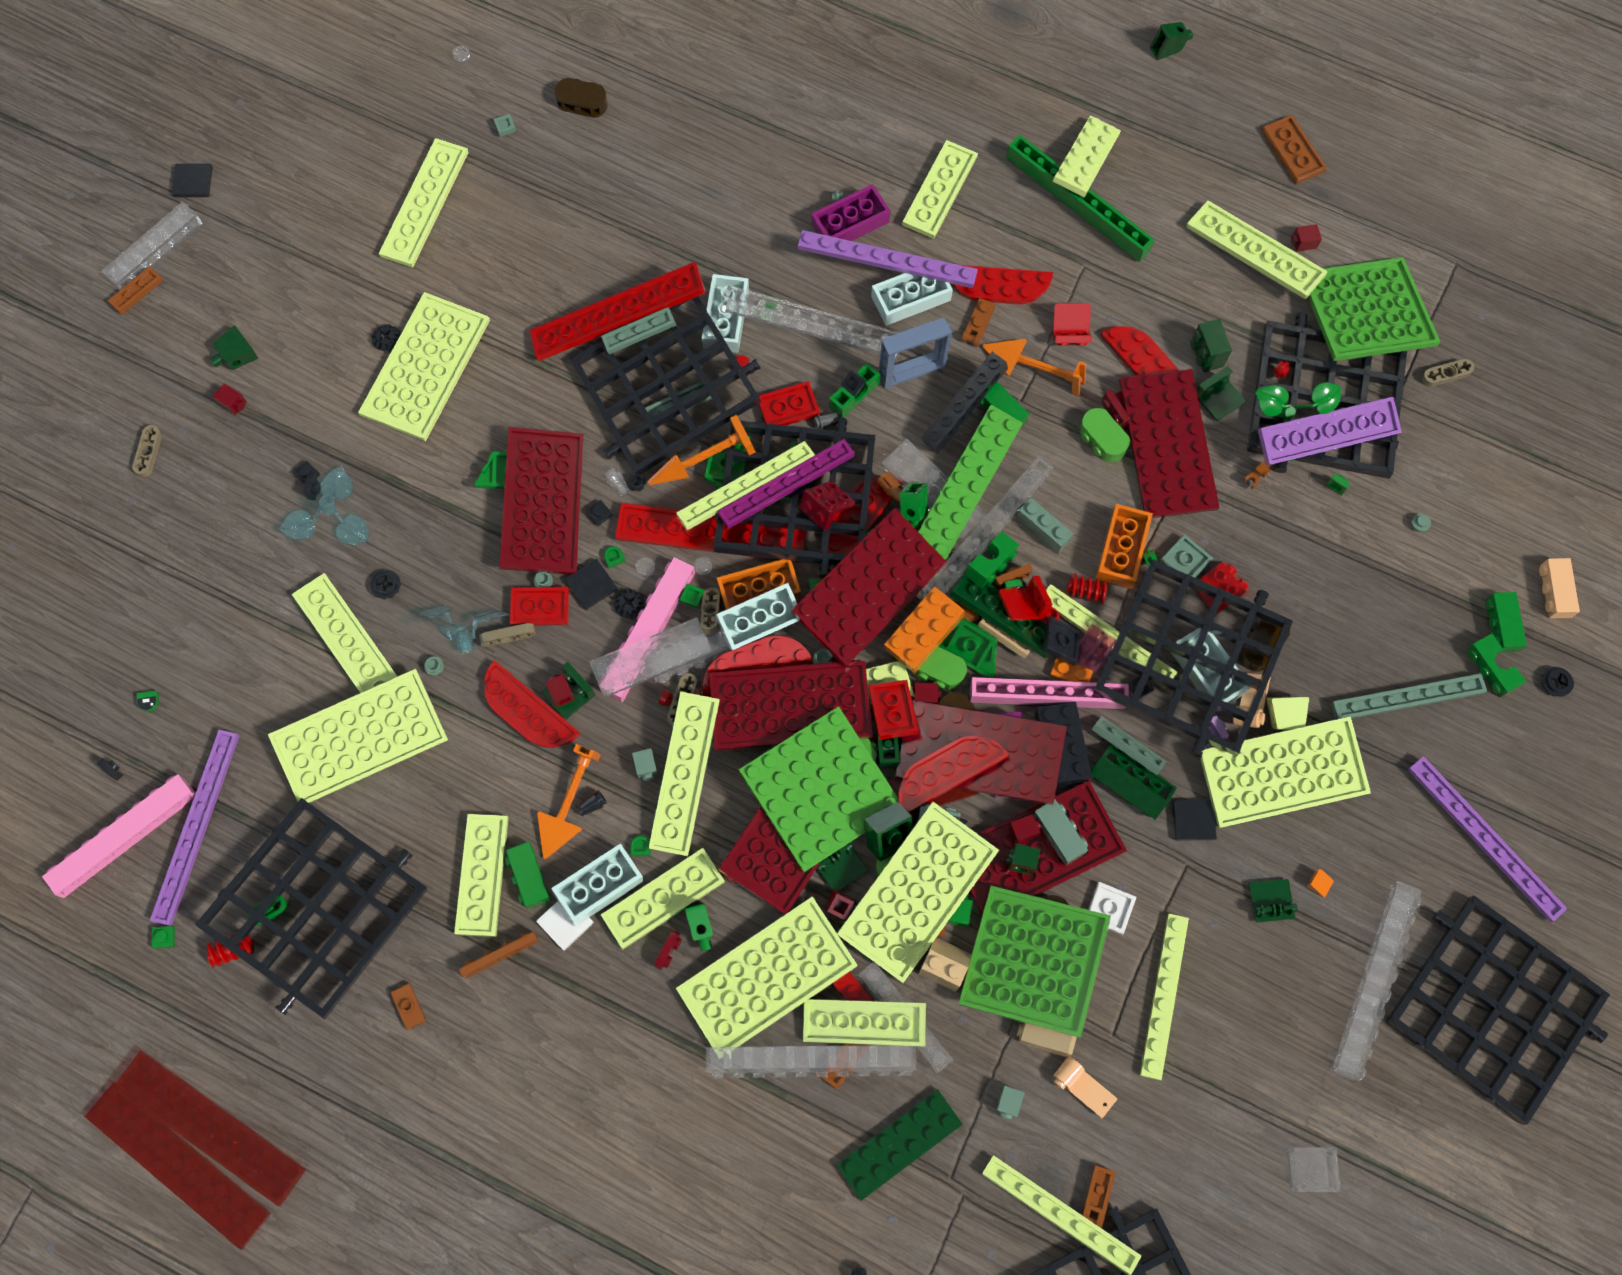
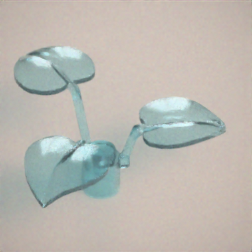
[279,466,369,545]
[420,605,509,653]

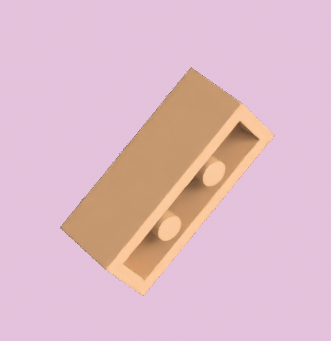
[1539,558,1580,618]

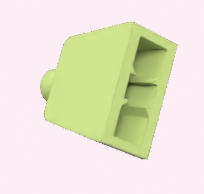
[1266,696,1309,732]

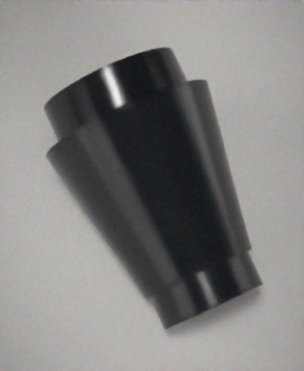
[576,790,607,817]

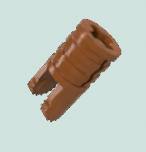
[877,471,902,504]

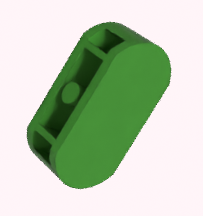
[1079,408,1130,462]
[913,647,967,691]

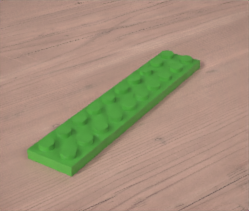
[918,405,1023,580]

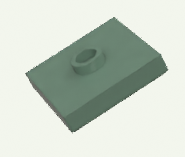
[1159,534,1213,578]

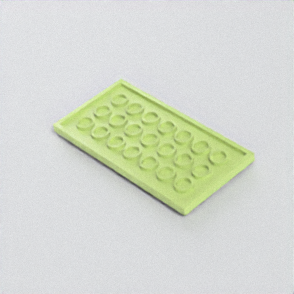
[358,292,490,442]
[268,669,448,803]
[1200,716,1371,828]
[837,801,999,983]
[676,897,858,1059]

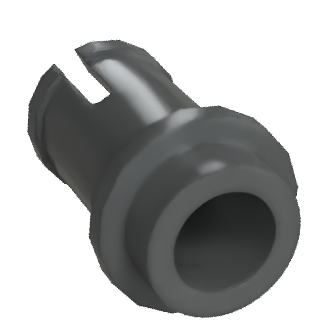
[814,412,838,429]

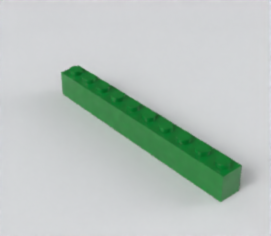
[1006,135,1155,262]

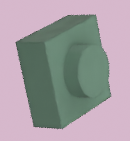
[494,114,517,137]

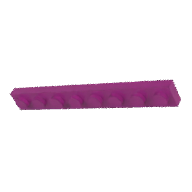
[718,439,855,529]

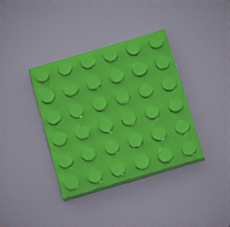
[1308,257,1440,361]
[738,707,900,873]
[959,886,1111,1038]

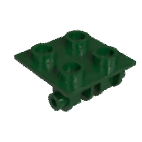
[817,843,868,891]
[1249,879,1298,923]

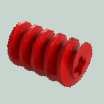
[1065,573,1107,604]
[206,934,254,968]

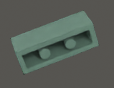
[1016,498,1074,554]
[1033,799,1088,866]

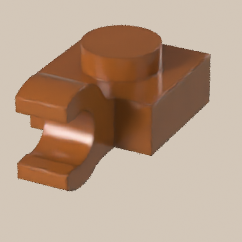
[1243,460,1272,490]

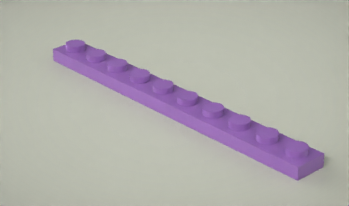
[798,230,978,288]
[150,730,240,926]
[1408,756,1567,922]

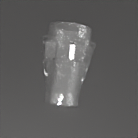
[604,467,630,496]

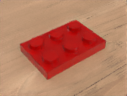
[759,381,820,426]
[510,587,569,626]
[869,680,918,740]

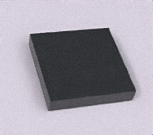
[172,164,213,197]
[565,559,618,610]
[1043,616,1081,666]
[1173,800,1217,841]

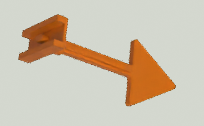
[983,339,1086,397]
[647,415,755,486]
[537,744,601,859]

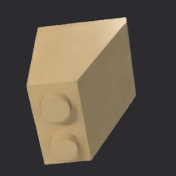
[919,938,972,992]
[1016,1023,1077,1058]

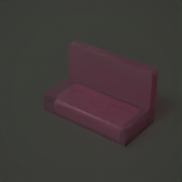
[1078,624,1117,672]

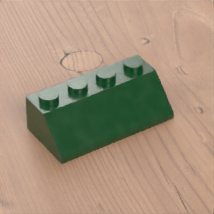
[1091,743,1177,820]

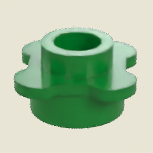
[1143,547,1157,566]

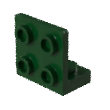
[1196,366,1246,421]
[541,662,596,720]

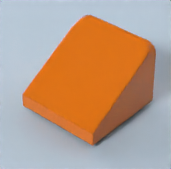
[1306,868,1334,898]

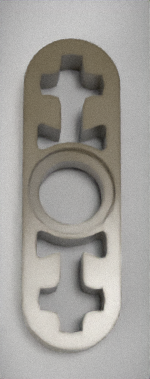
[1421,359,1474,387]
[132,425,162,478]
[700,587,721,635]
[479,623,536,647]
[667,673,698,727]

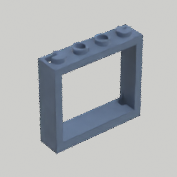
[878,318,952,389]

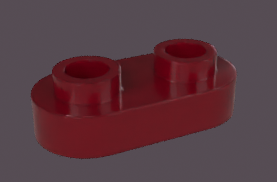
[654,930,682,971]

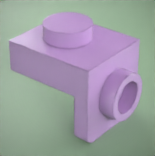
[1206,716,1229,749]

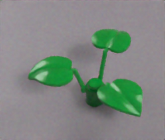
[1255,382,1341,461]

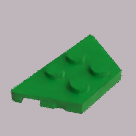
[705,435,751,489]
[475,452,507,489]
[938,618,997,678]

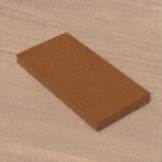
[1261,115,1327,184]

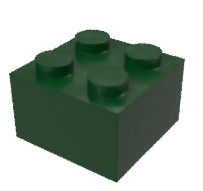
[1190,319,1232,372]
[864,802,913,861]

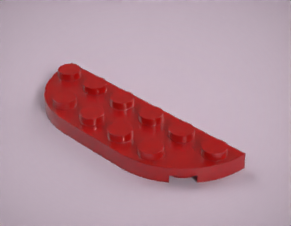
[950,265,1053,304]
[1100,326,1178,376]
[828,477,905,566]
[702,635,812,697]
[484,660,581,748]
[899,736,1009,813]

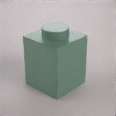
[632,748,658,781]
[995,1086,1025,1120]

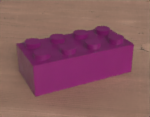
[811,184,891,241]

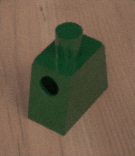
[1150,22,1193,60]
[209,325,258,370]

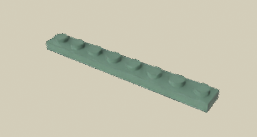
[1331,674,1487,720]

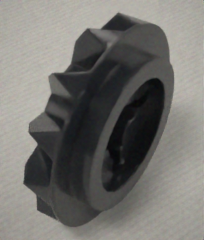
[371,324,401,351]
[370,570,401,600]
[614,589,645,618]
[1542,667,1574,697]

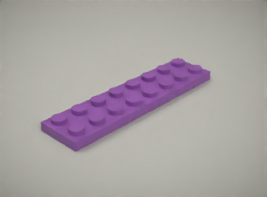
[1258,397,1402,466]

